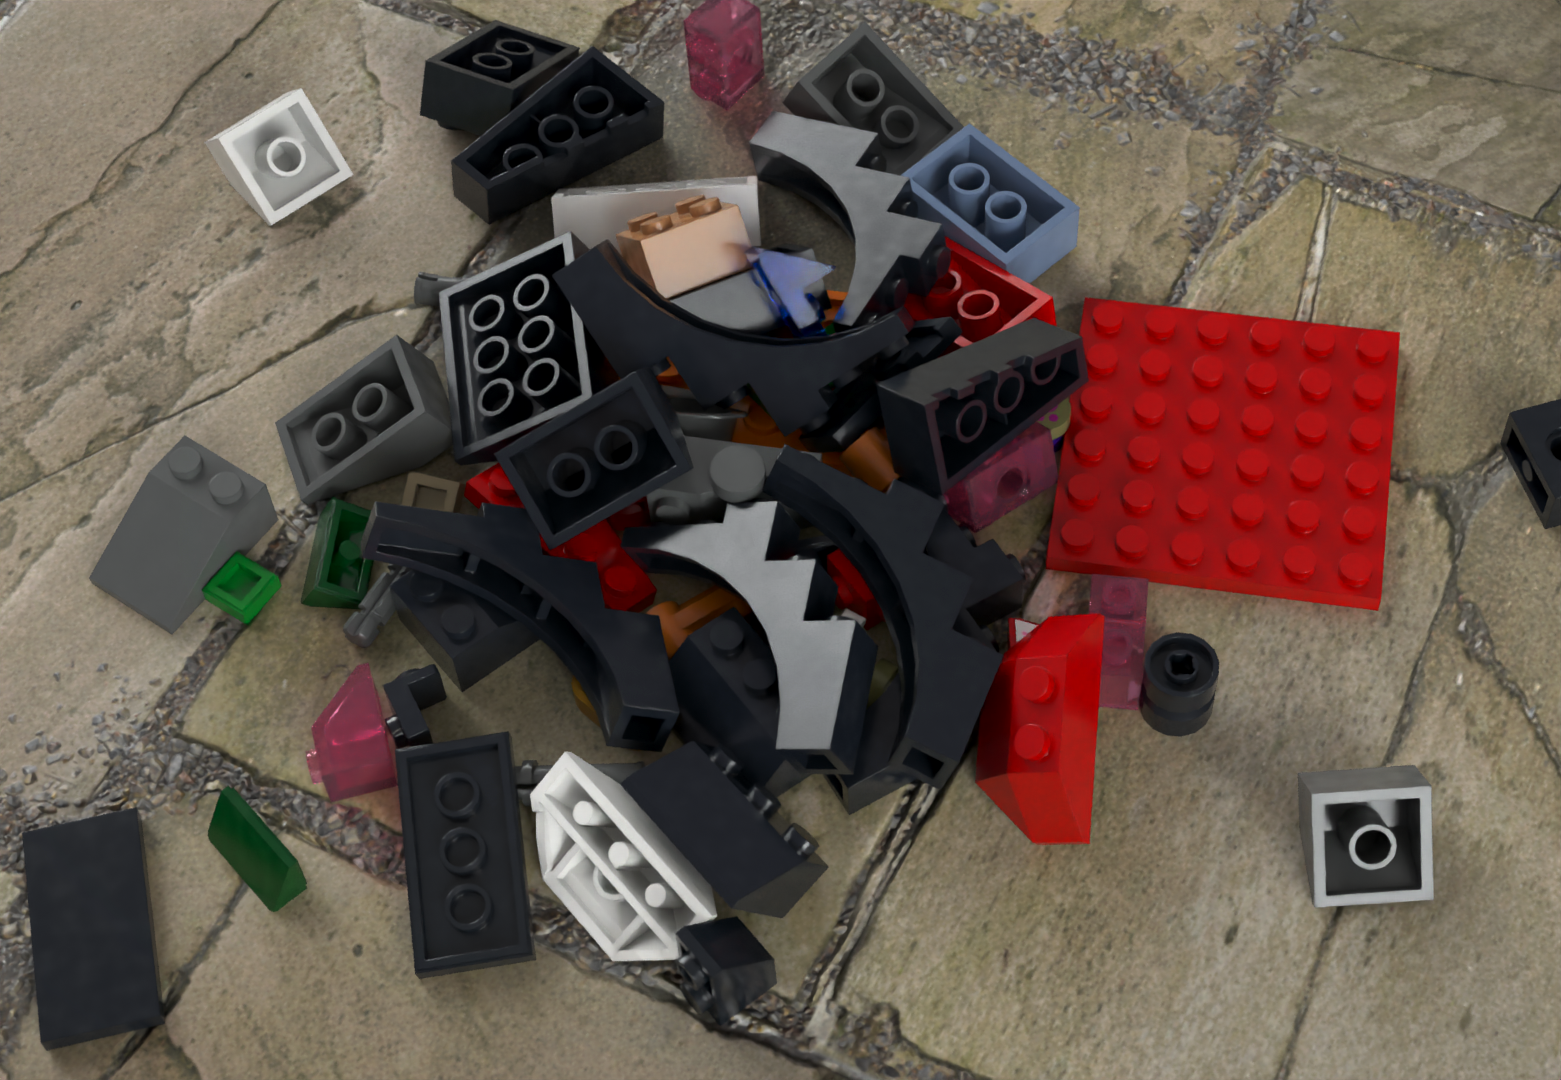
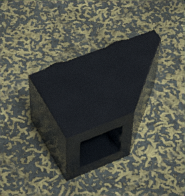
[675,916,777,1026]

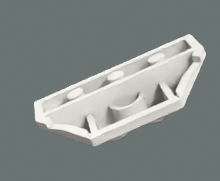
[530,751,717,961]

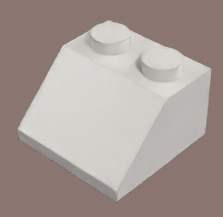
[205,88,353,226]

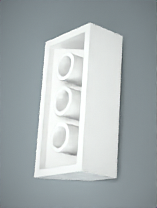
[551,176,761,257]

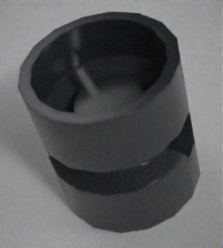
[1139,632,1219,737]

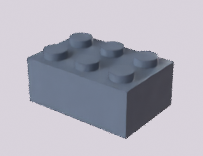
[900,123,1080,284]

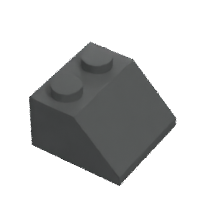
[1298,765,1434,908]

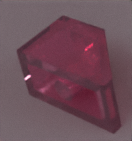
[306,663,398,803]

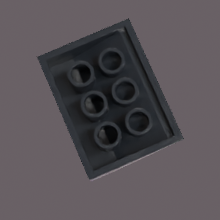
[439,231,619,466]

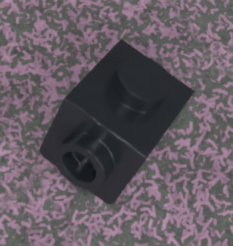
[382,664,447,749]

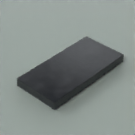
[395,731,536,979]
[22,807,165,1051]

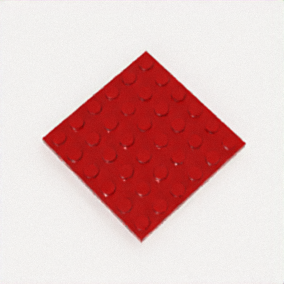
[1045,297,1400,611]

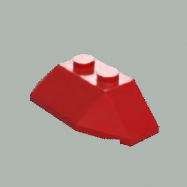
[975,613,1105,845]

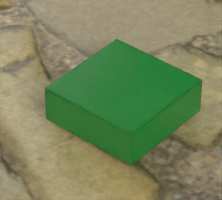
[202,551,282,625]

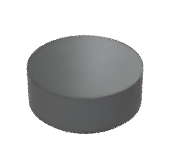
[709,445,767,503]

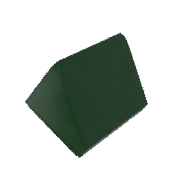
[301,497,374,610]
[208,786,307,912]

